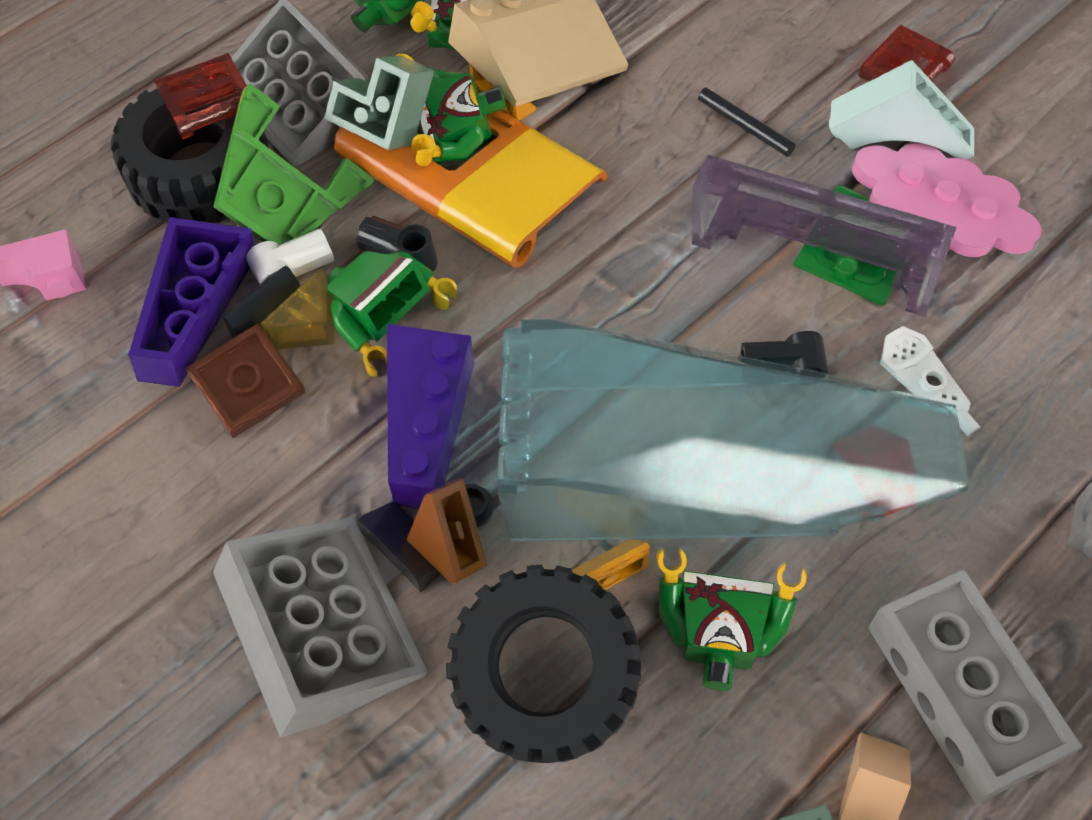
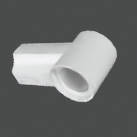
[246,229,334,286]

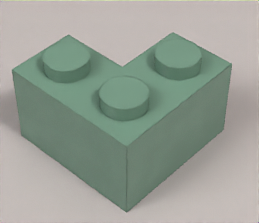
[324,55,434,150]

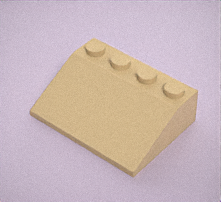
[448,0,629,107]

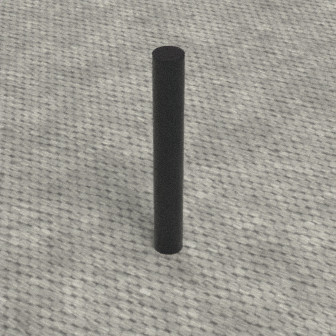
[698,87,796,157]

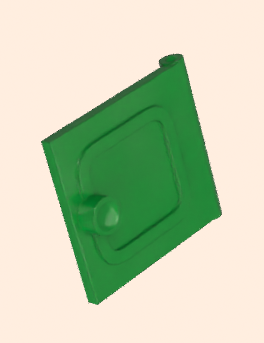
[793,184,921,306]

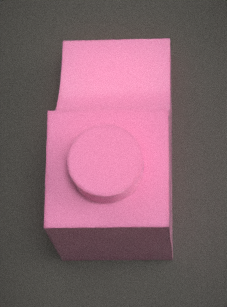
[0,229,86,301]

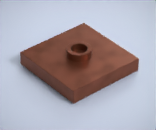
[185,323,306,438]

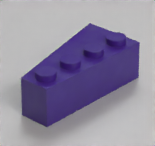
[128,217,254,387]
[387,324,474,509]

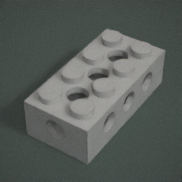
[868,569,1082,805]

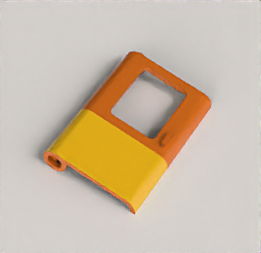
[334,110,608,269]

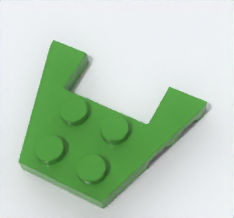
[213,84,375,245]

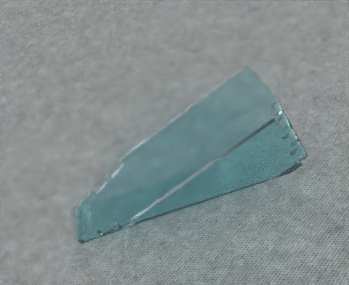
[497,319,969,541]

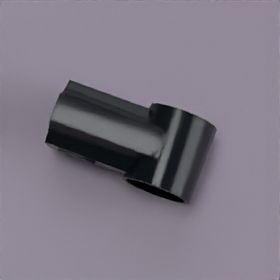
[356,216,438,271]
[740,331,829,387]

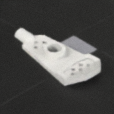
[880,326,981,436]

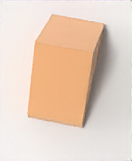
[838,732,911,820]

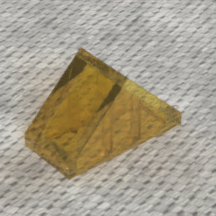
[261,269,334,350]

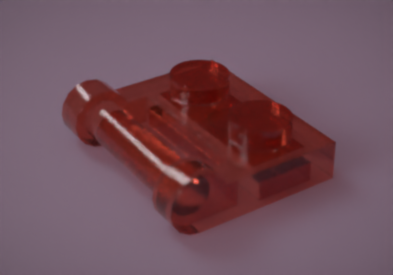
[858,24,955,82]
[154,53,247,139]

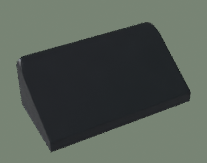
[223,265,312,340]
[357,501,441,592]

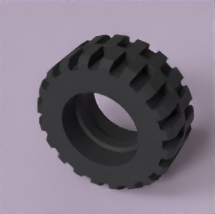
[111,77,269,223]
[446,564,641,763]

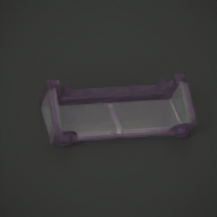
[692,155,957,317]

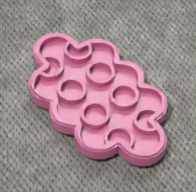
[852,143,1042,257]

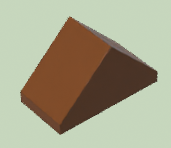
[407,479,487,583]

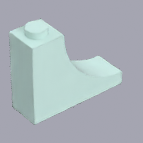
[829,60,974,160]

